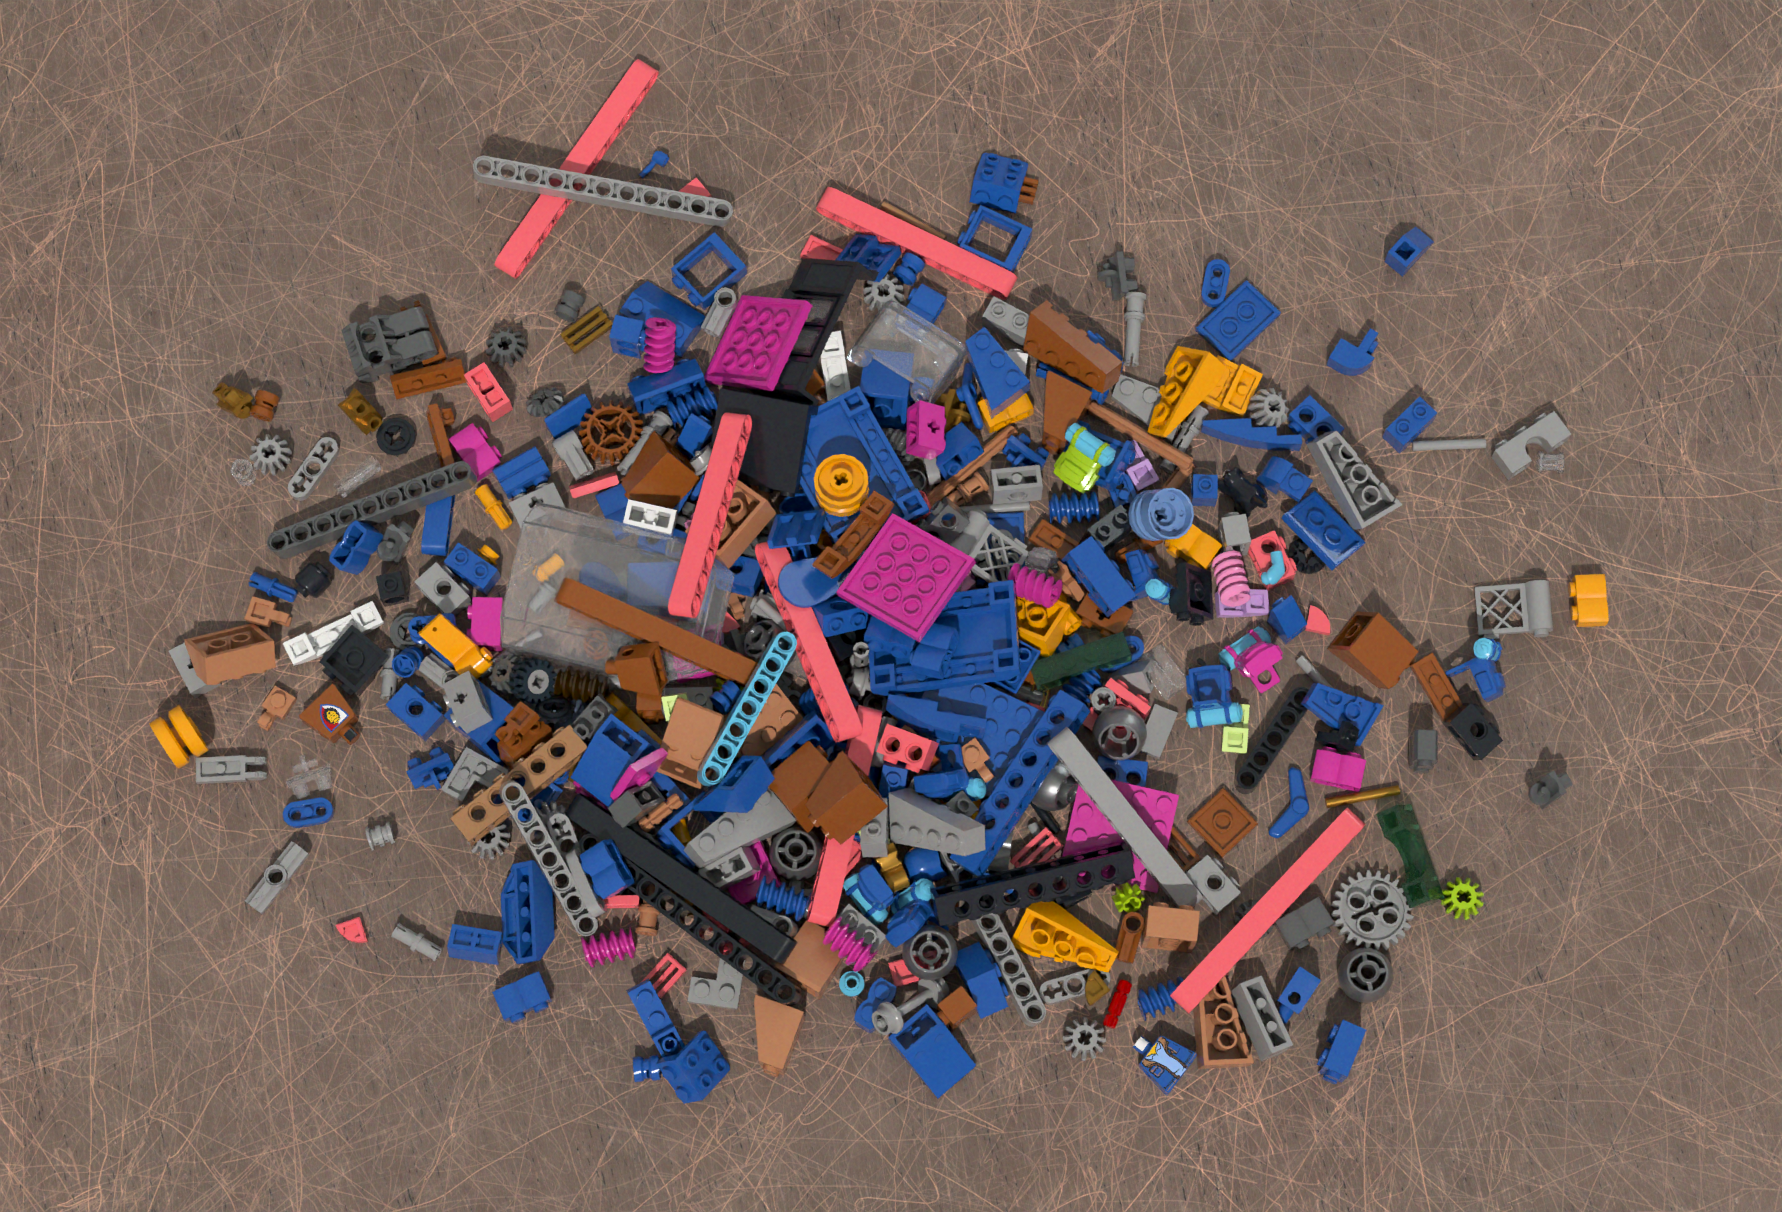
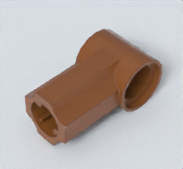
[1115,912,1145,964]

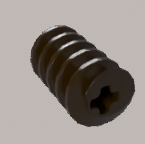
[554,666,609,703]

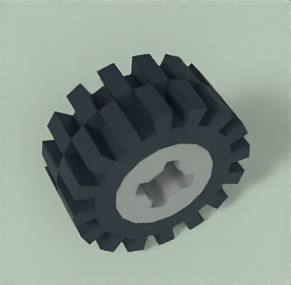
[509,657,557,704]

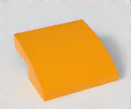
[1202,355,1263,417]

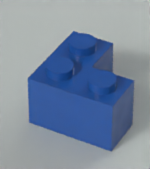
[955,942,1009,1019]

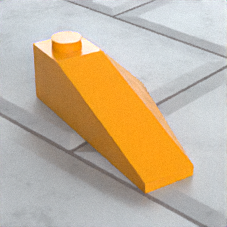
[1147,346,1226,437]
[1016,596,1071,659]
[1011,901,1119,972]

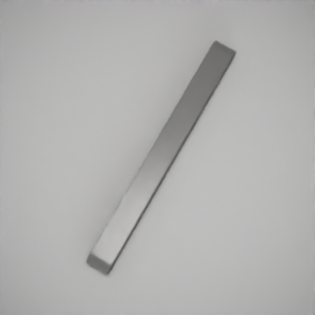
[473,156,733,227]
[909,779,1046,1027]

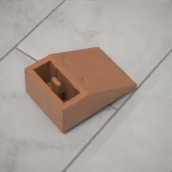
[656,697,724,789]

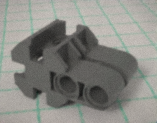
[341,307,438,383]

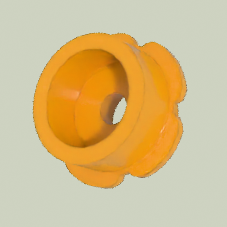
[477,544,500,565]

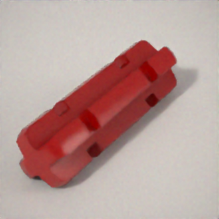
[1103,979,1132,1029]

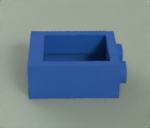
[957,205,1033,273]
[671,232,747,310]
[656,791,725,869]

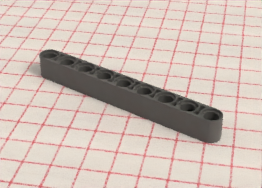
[267,461,477,559]

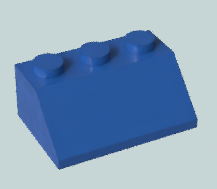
[619,281,706,358]
[627,359,706,416]
[762,709,835,772]

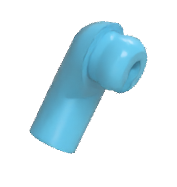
[1261,551,1285,585]

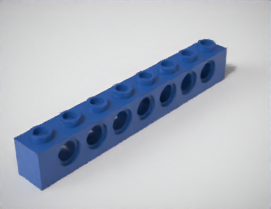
[950,690,1090,877]

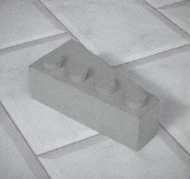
[1306,430,1402,530]
[684,787,796,869]
[889,787,986,856]

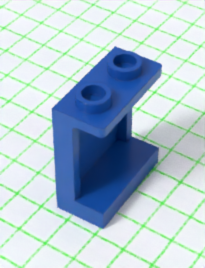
[1063,420,1136,492]

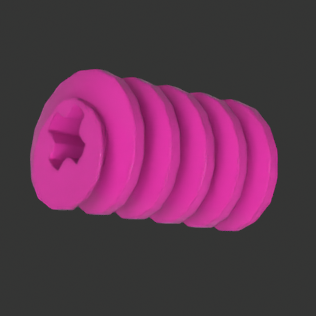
[643,317,676,373]
[1007,563,1062,608]
[823,916,878,973]
[581,926,636,968]

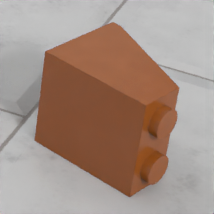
[1042,371,1092,455]
[621,430,701,509]
[1327,611,1419,689]
[769,740,834,833]
[805,751,888,844]

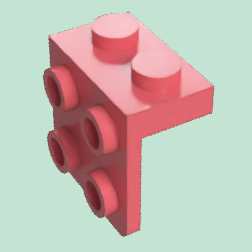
[1082,678,1151,739]

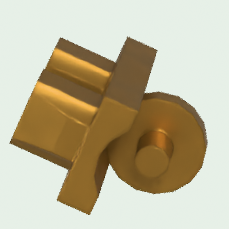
[212,382,253,419]
[338,388,383,436]
[935,389,971,434]

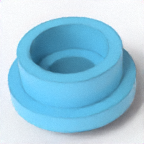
[839,971,864,997]

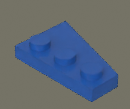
[1301,683,1384,746]

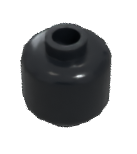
[295,561,332,598]

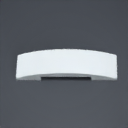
[817,331,851,401]
[283,601,383,666]

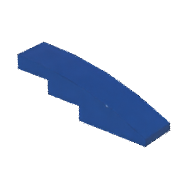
[1201,418,1302,451]

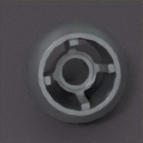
[744,619,796,672]
[1092,706,1147,760]
[1032,760,1079,811]
[769,827,823,881]
[902,925,958,980]
[1338,948,1393,1003]

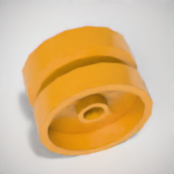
[814,454,869,517]
[149,705,208,769]

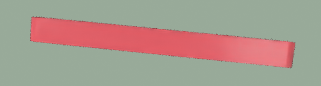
[495,59,659,279]
[1170,807,1366,1014]

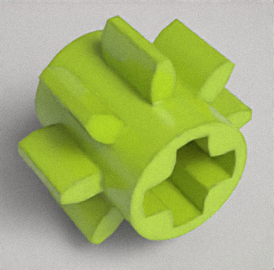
[1111,882,1145,913]

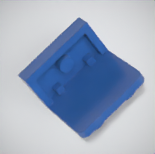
[970,153,1028,213]
[656,1031,730,1104]

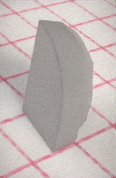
[1108,660,1154,695]

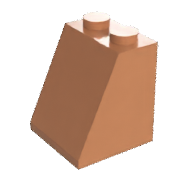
[775,920,845,1000]
[754,995,805,1077]

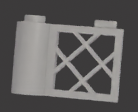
[950,509,1029,583]
[1475,580,1553,640]

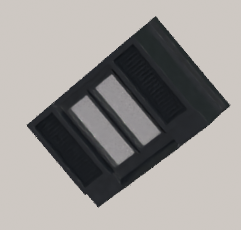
[747,258,879,405]

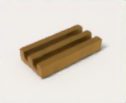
[560,306,613,355]

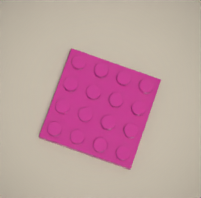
[704,295,813,391]
[836,513,976,642]
[1062,779,1179,893]

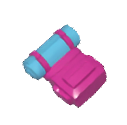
[1218,626,1283,693]

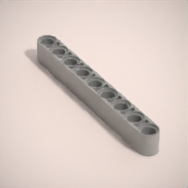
[1047,727,1203,909]

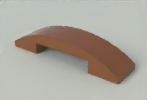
[812,490,894,579]

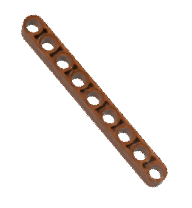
[554,577,761,691]

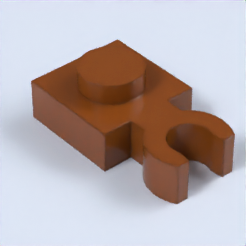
[495,701,540,747]

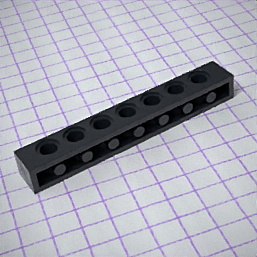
[930,842,1135,926]

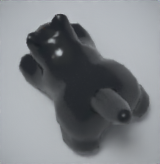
[1218,467,1268,518]

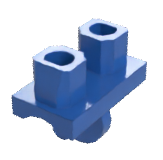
[1002,433,1049,472]
[406,747,454,790]

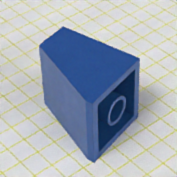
[860,349,914,430]
[443,680,514,766]

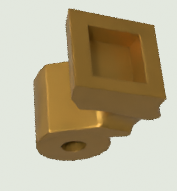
[873,843,910,894]

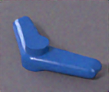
[956,363,984,430]
[1268,767,1309,838]

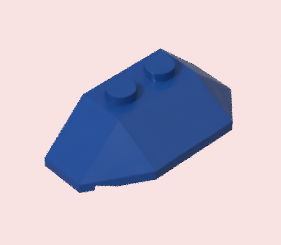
[501,860,555,964]

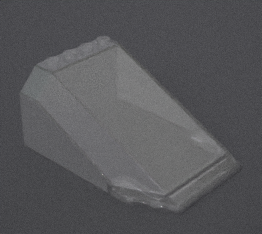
[500,502,735,684]

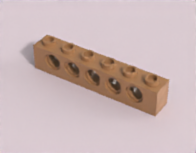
[450,725,587,846]

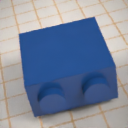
[1317,1020,1366,1084]

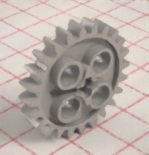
[1331,870,1414,950]

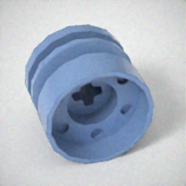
[1128,488,1194,541]

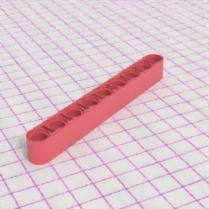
[816,187,1017,300]
[668,412,752,618]
[755,541,862,742]
[807,705,882,927]

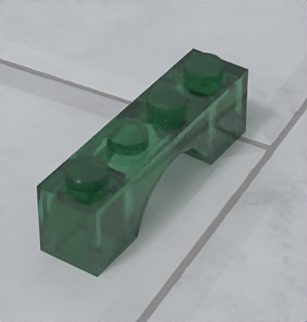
[1030,632,1132,692]
[1376,804,1445,908]

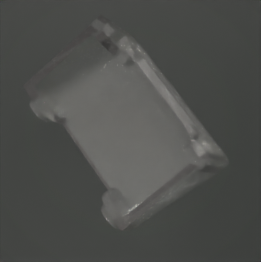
[846,300,966,404]

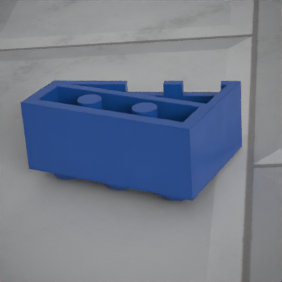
[965,327,1030,419]
[1061,536,1136,617]

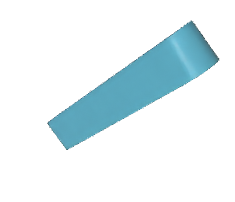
[697,632,797,786]

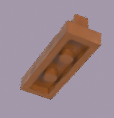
[390,357,466,399]
[426,403,455,481]
[1409,652,1462,729]

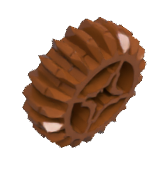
[579,400,644,466]

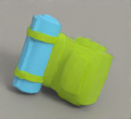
[1053,423,1116,494]

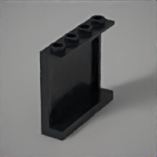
[711,388,819,497]

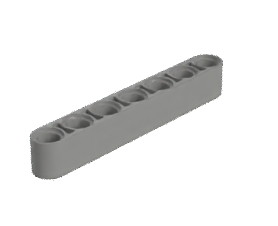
[499,780,598,936]

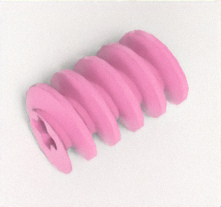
[1212,550,1251,607]

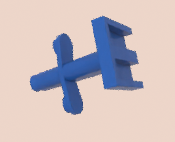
[767,509,826,562]

